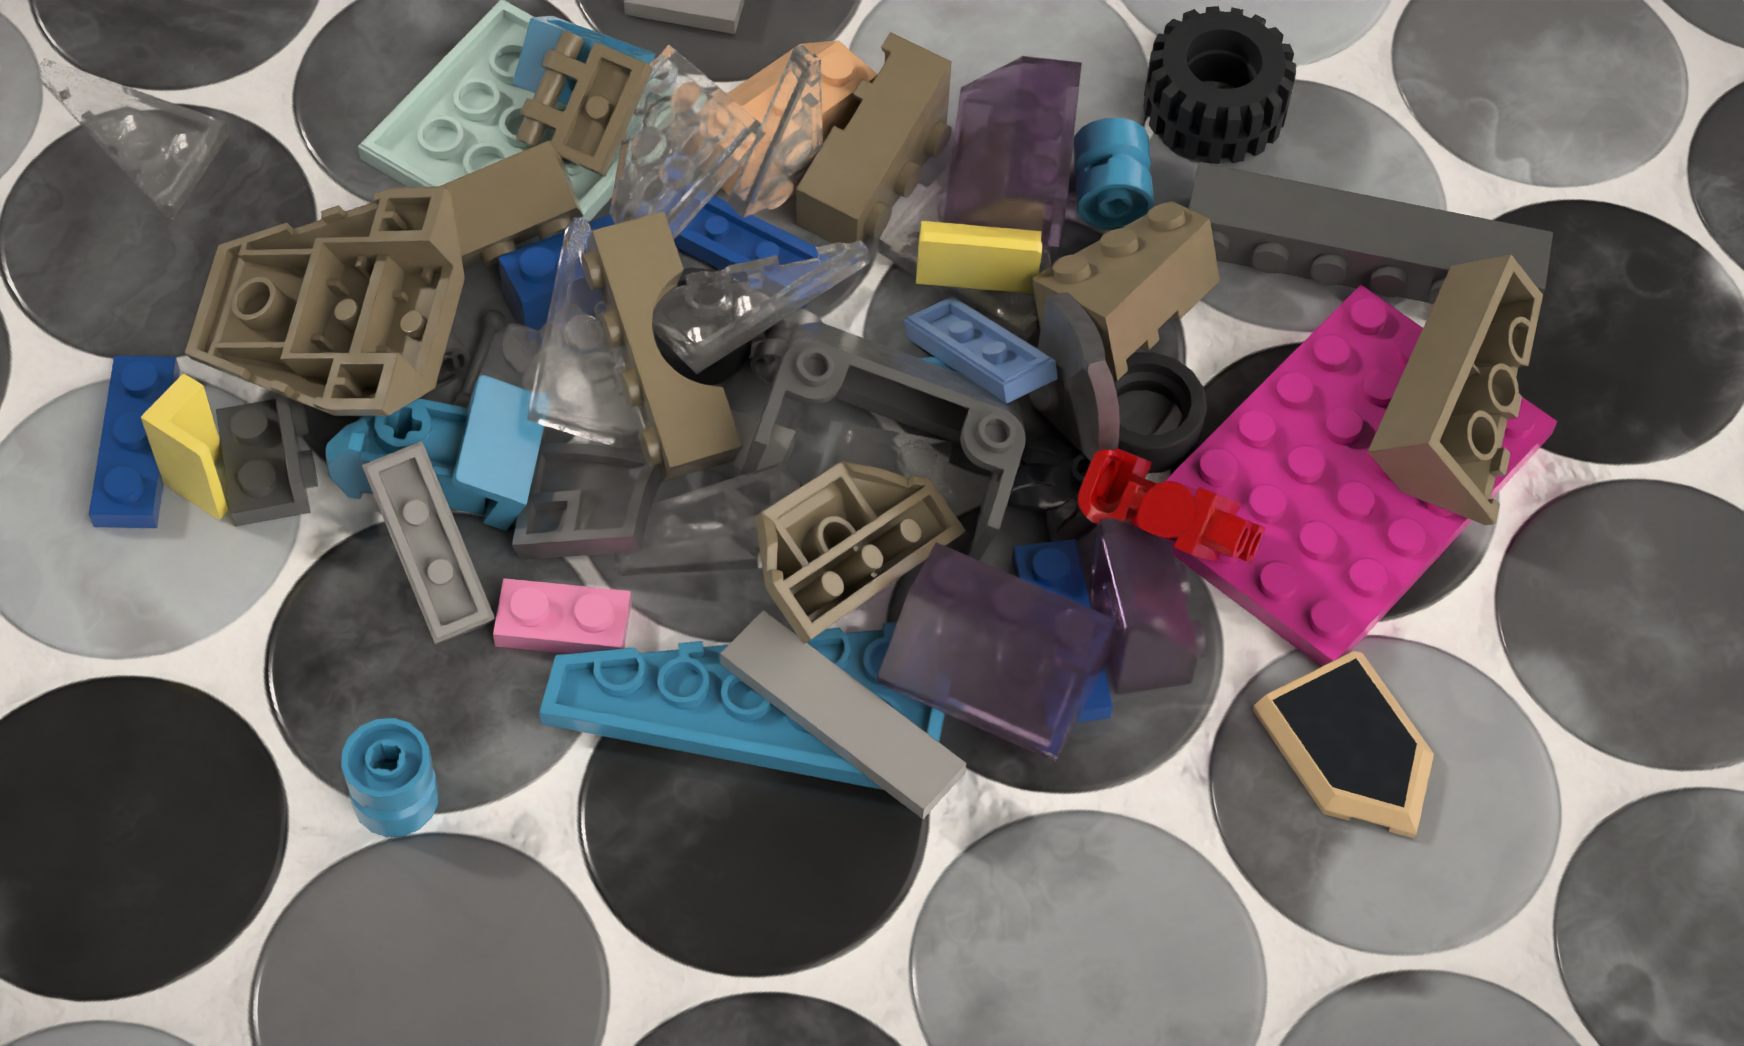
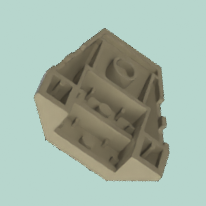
[185,186,465,416]

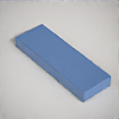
[903,296,1058,404]

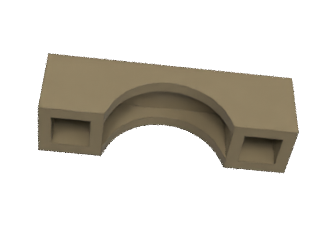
[581,211,743,482]

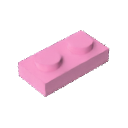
[493,578,632,654]

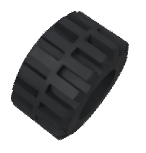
[1143,6,1296,164]

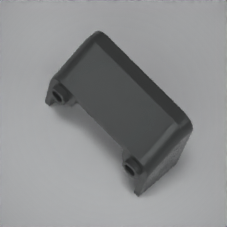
[737,322,1026,568]

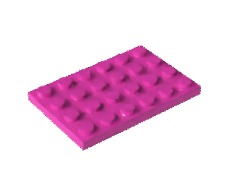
[1132,285,1557,667]

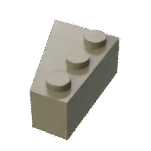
[796,32,952,255]
[1030,201,1220,381]

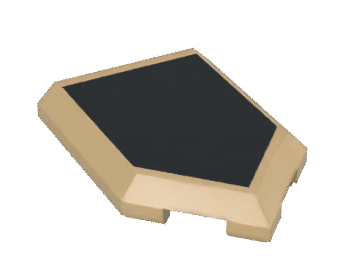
[1252,651,1434,839]

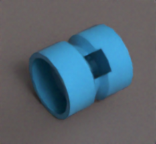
[1073,118,1154,230]
[341,718,438,837]

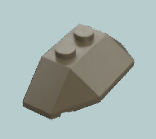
[755,461,966,644]

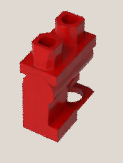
[1078,448,1266,563]

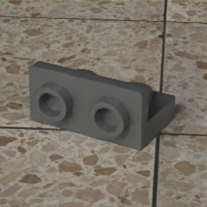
[216,393,318,527]

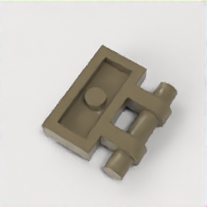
[516,30,653,177]

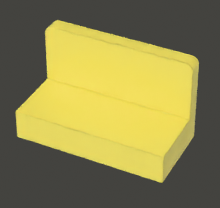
[916,221,1042,294]
[141,373,229,520]

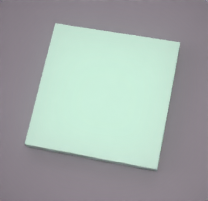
[358,0,687,250]

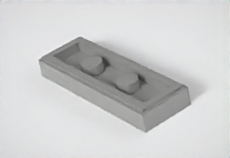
[362,441,496,645]

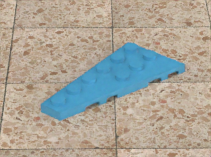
[539,615,965,790]

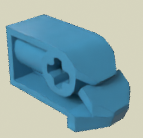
[326,398,488,515]

